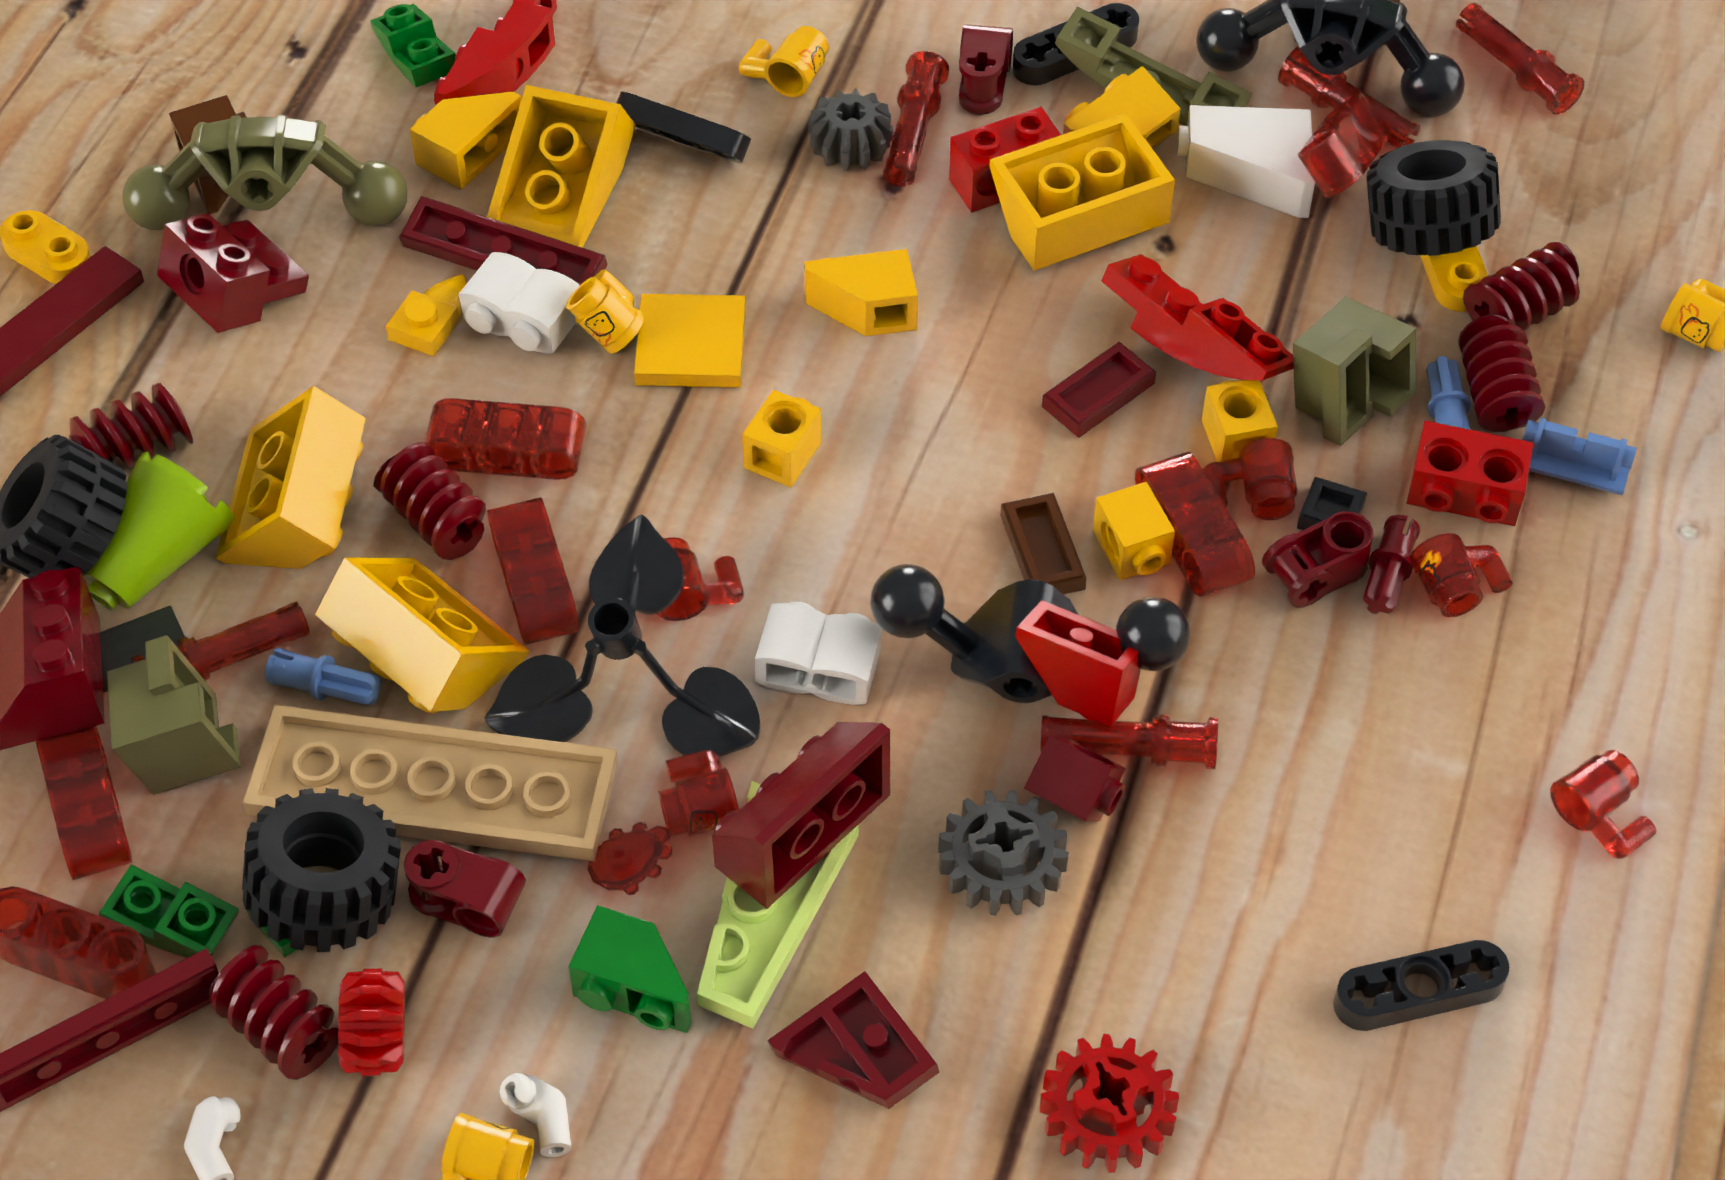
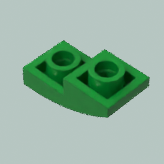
[370,3,456,88]
[99,864,239,958]

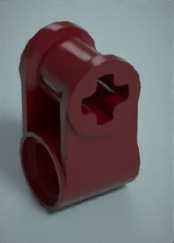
[959,24,1013,114]
[1262,511,1373,608]
[404,840,526,938]

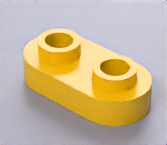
[0,210,91,284]
[1420,246,1488,312]

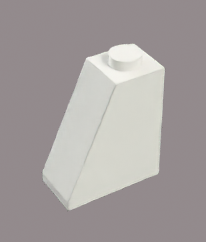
[1176,105,1315,218]

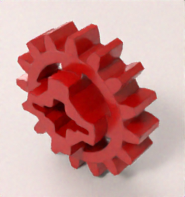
[1039,1034,1179,1173]

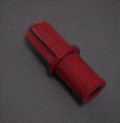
[1363,514,1420,614]

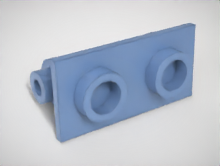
[1523,417,1637,495]

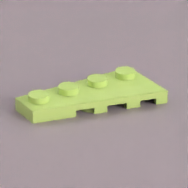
[697,781,859,1029]

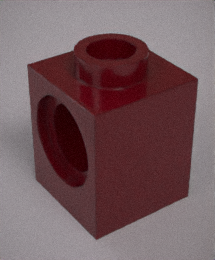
[1024,735,1126,822]

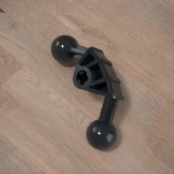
[1196,0,1465,117]
[870,564,1190,703]

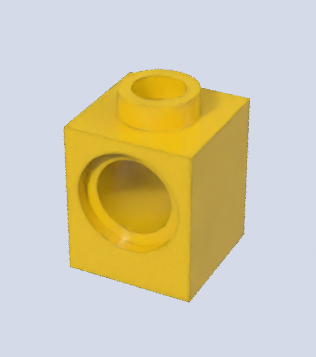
[1202,380,1278,470]
[742,389,822,488]
[1092,481,1175,580]

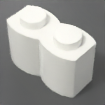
[459,252,580,354]
[755,602,882,705]

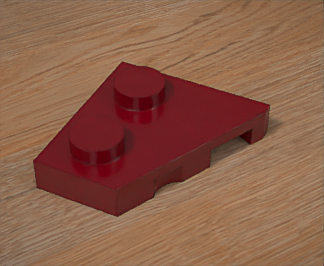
[767,971,940,1109]

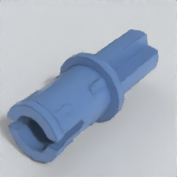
[1426,356,1471,429]
[265,648,382,705]

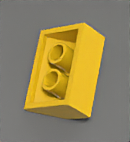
[989,113,1175,271]
[215,386,366,569]
[315,557,529,714]

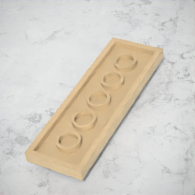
[243,705,618,862]

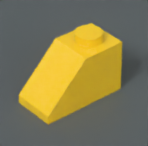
[410,92,522,190]

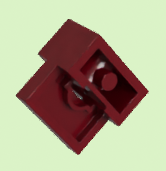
[157,213,309,333]

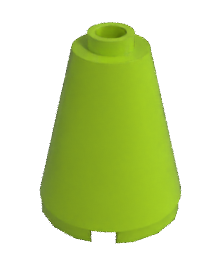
[84,452,234,611]

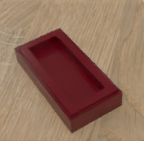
[1042,342,1156,438]

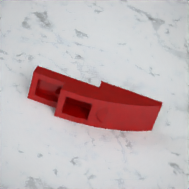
[434,0,557,105]
[1101,254,1294,381]

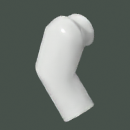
[500,1073,572,1157]
[184,1096,241,1180]

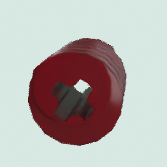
[1463,242,1580,331]
[1458,314,1546,432]
[69,383,193,469]
[373,442,486,560]
[209,945,339,1080]

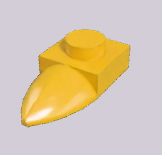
[386,274,466,357]

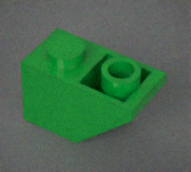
[568,905,691,1033]

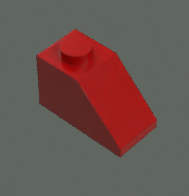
[1015,600,1141,726]

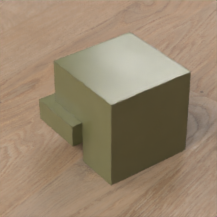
[1293,296,1416,446]
[107,635,241,795]

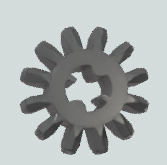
[808,87,893,171]

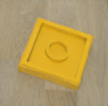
[634,294,746,388]

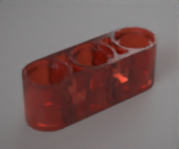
[1297,94,1390,198]
[424,398,587,480]
[1135,451,1255,597]
[487,497,580,645]
[36,726,133,880]
[0,886,156,999]

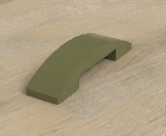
[1055,6,1253,126]

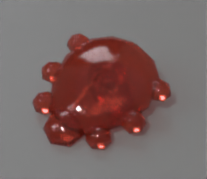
[587,822,672,896]

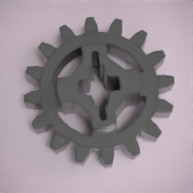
[938,790,1069,916]

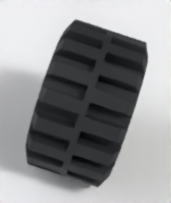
[1366,140,1501,256]
[0,435,127,578]
[242,788,401,952]

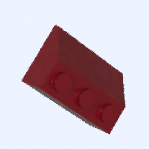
[0,566,105,750]
[712,722,890,909]

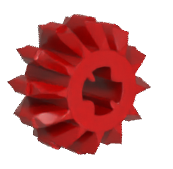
[338,968,405,1076]

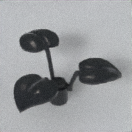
[484,515,760,759]

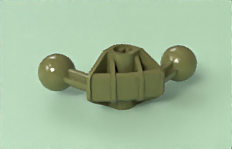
[122,115,408,230]

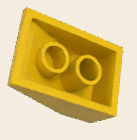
[487,85,636,248]

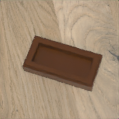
[1000,493,1087,595]

